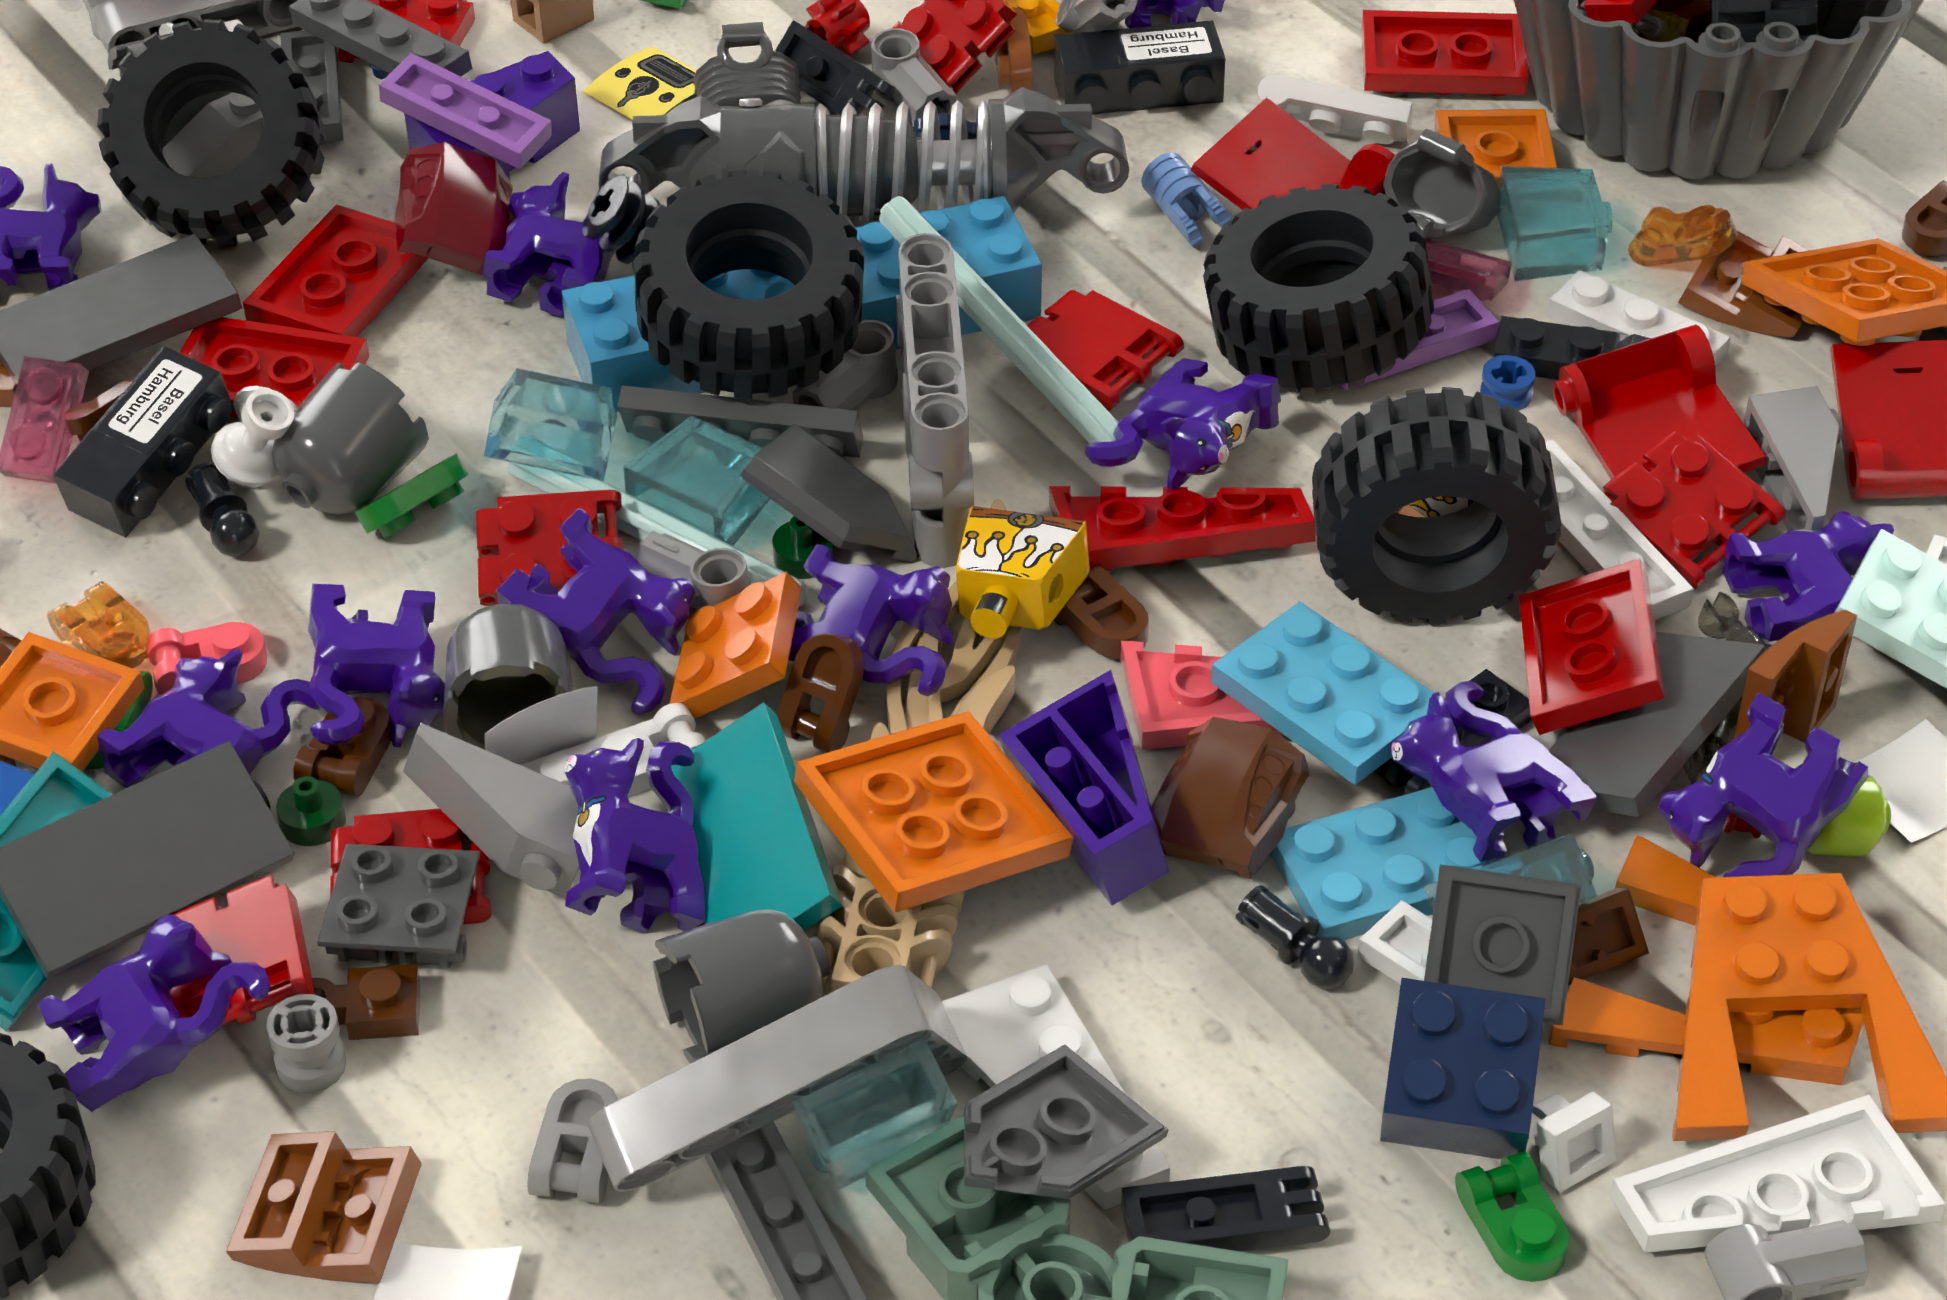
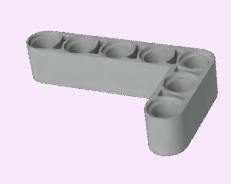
[587,965,967,1192]

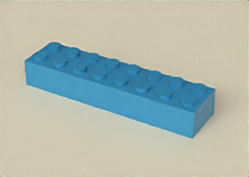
[562,196,1042,417]

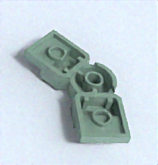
[865,1115,1288,1300]

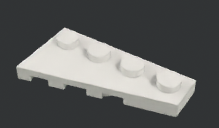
[942,964,1170,1210]
[1610,1095,1946,1253]

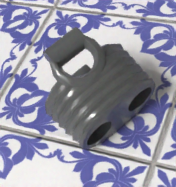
[693,22,802,106]
[1383,129,1501,241]

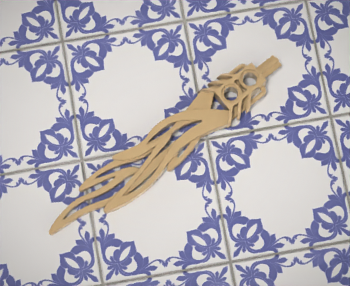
[816,499,1024,995]

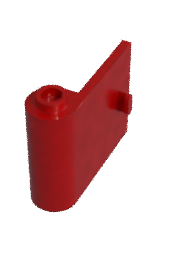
[1190,97,1395,210]
[1552,324,1766,480]
[1830,340,1947,500]

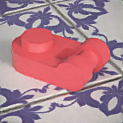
[146,622,267,695]

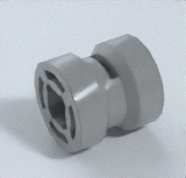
[266,994,346,1093]

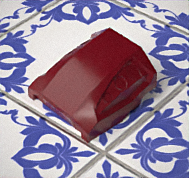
[394,142,513,277]

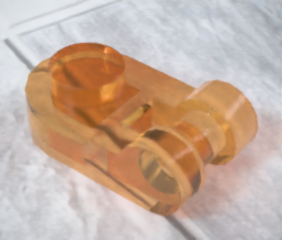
[1628,205,1738,267]
[47,581,151,668]

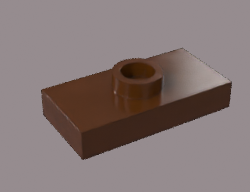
[1568,888,1649,985]

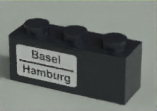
[1054,20,1226,115]
[52,346,234,538]

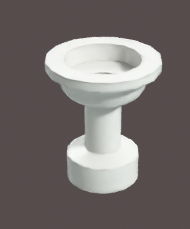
[211,389,294,487]

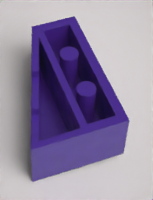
[404,51,580,181]
[998,670,1169,906]

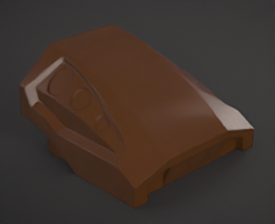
[1151,717,1309,879]

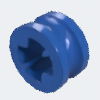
[1480,355,1535,411]

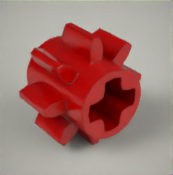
[805,0,870,55]

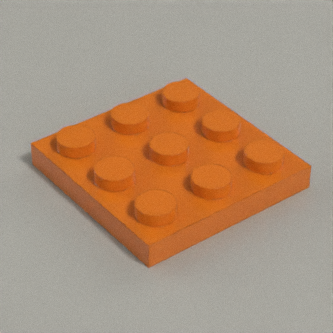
[1741,238,1947,346]
[794,711,1074,913]

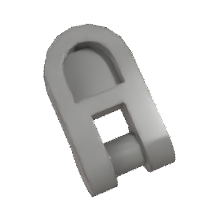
[527,1079,618,1204]

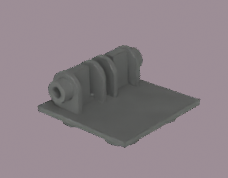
[317,844,480,968]

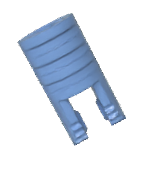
[1141,152,1233,248]

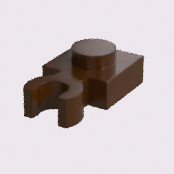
[312,964,420,1040]

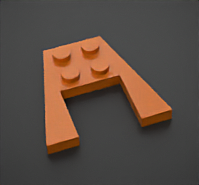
[1549,835,1864,1085]
[1672,873,1947,1141]

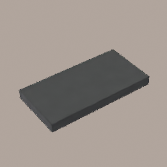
[0,234,242,396]
[1548,631,1767,817]
[0,740,295,980]

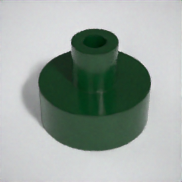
[772,516,835,579]
[276,776,346,846]

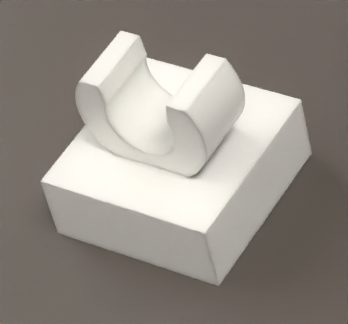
[1532,1091,1617,1193]

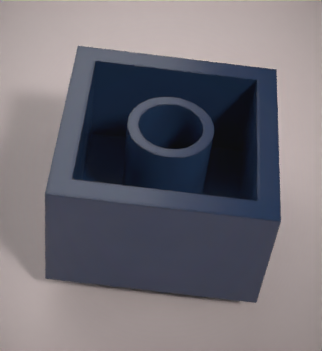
[1380,978,1546,1159]

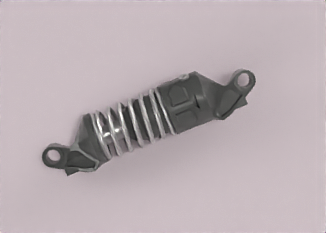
[598,87,1129,225]

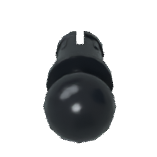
[185,462,259,557]
[1236,885,1354,989]

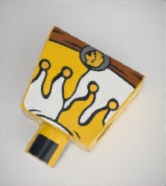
[956,506,1090,639]

